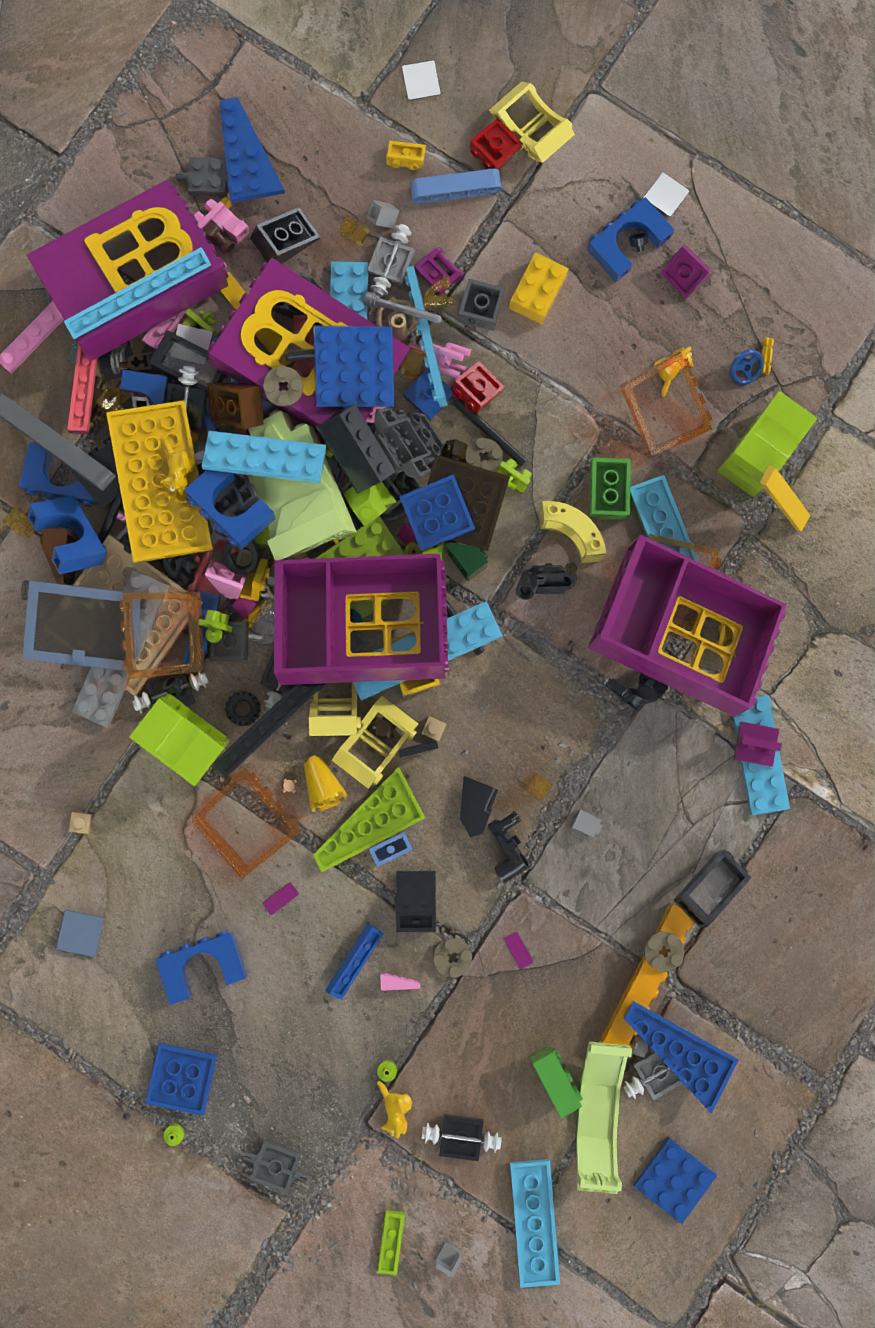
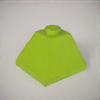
[343,482,396,527]

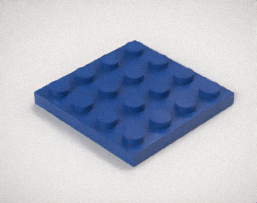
[313,326,394,407]

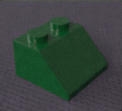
[445,543,488,581]

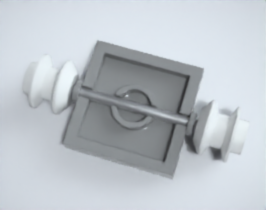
[367,224,415,297]
[623,1052,683,1100]

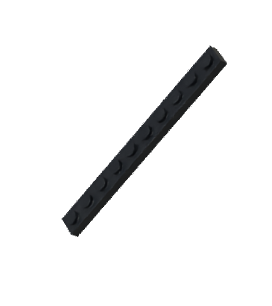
[212,631,369,778]

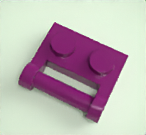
[415,246,464,296]

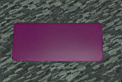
[263,882,299,915]
[504,932,533,969]

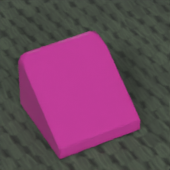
[397,522,417,545]
[231,596,258,619]

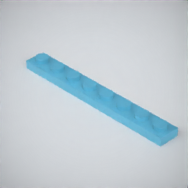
[63,247,211,339]
[405,266,447,407]

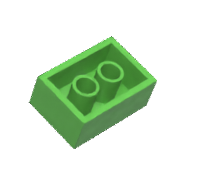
[589,458,631,520]
[530,1045,583,1118]

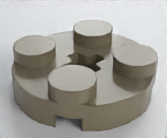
[263,366,303,407]
[465,437,503,472]
[644,931,684,972]
[433,938,472,978]

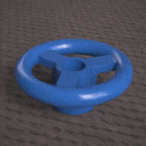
[730,349,764,385]

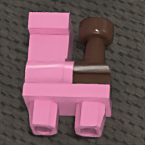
[194,199,250,254]

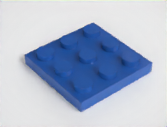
[400,475,475,551]
[145,1043,218,1116]
[633,1137,717,1224]

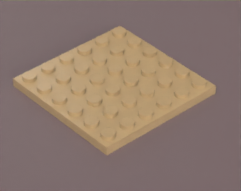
[43,535,203,696]

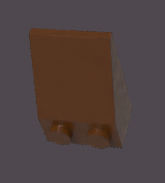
[207,383,264,429]
[40,528,78,585]

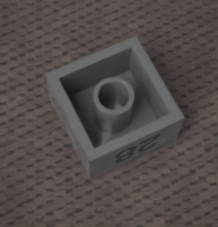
[458,279,505,331]

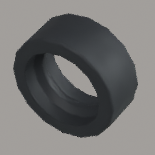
[222,539,261,574]

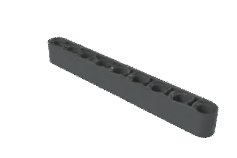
[0,392,116,491]

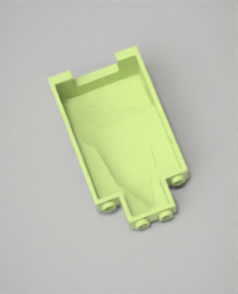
[247,410,357,560]

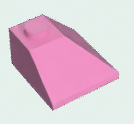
[205,560,247,599]

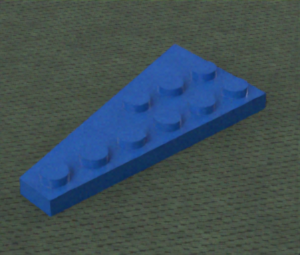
[220,97,285,203]
[623,1000,739,1114]

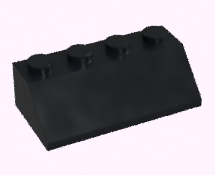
[316,404,396,493]

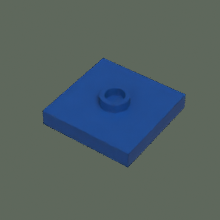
[403,368,453,421]

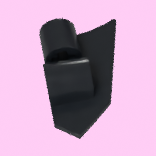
[460,776,498,837]

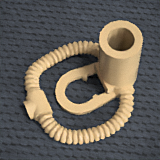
[376,297,418,341]

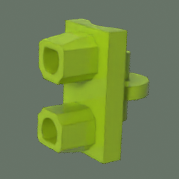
[182,309,217,338]
[496,458,532,494]
[198,610,233,643]

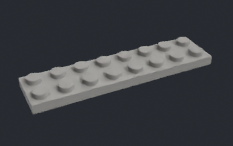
[72,570,170,728]

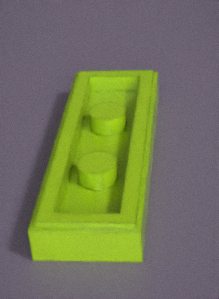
[377,1210,405,1276]

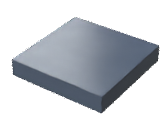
[56,910,105,957]

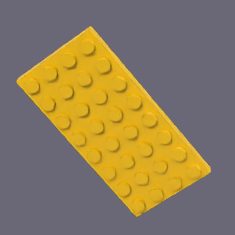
[106,400,213,563]

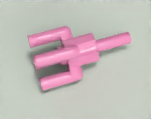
[408,342,471,379]

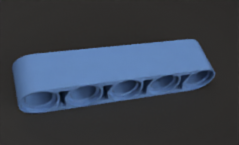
[410,169,502,203]

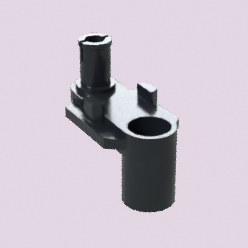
[515,562,577,600]
[488,811,529,883]

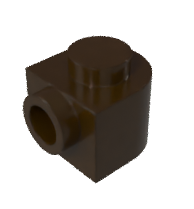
[442,439,468,462]
[372,717,396,739]

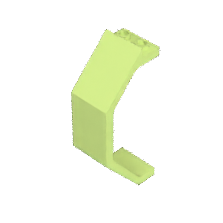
[576,1042,632,1194]

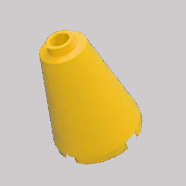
[304,755,348,812]

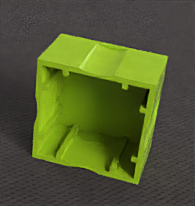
[717,391,818,498]
[129,694,231,787]

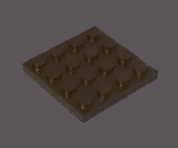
[427,455,510,551]

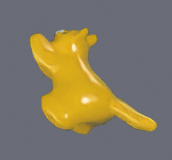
[654,346,694,398]
[160,442,196,495]
[377,1081,412,1139]

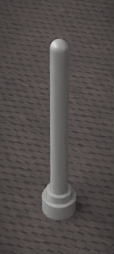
[364,292,442,323]

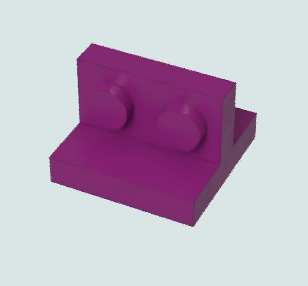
[661,244,712,299]
[733,721,782,767]

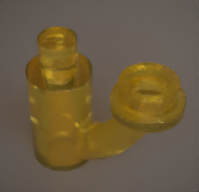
[424,275,454,309]

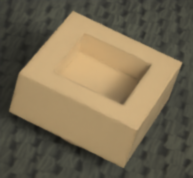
[236,549,255,572]
[421,716,446,742]
[69,812,93,834]

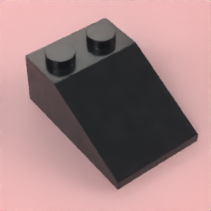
[250,207,320,264]

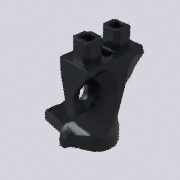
[123,535,199,586]
[602,651,679,711]

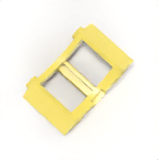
[489,82,575,163]
[538,501,606,563]
[309,682,361,736]
[332,696,418,789]

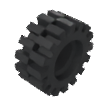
[225,691,261,726]

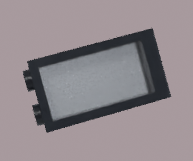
[149,330,228,398]
[673,849,752,929]

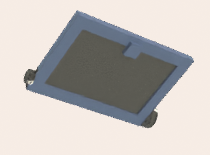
[21,580,147,672]

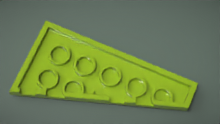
[313,767,425,872]

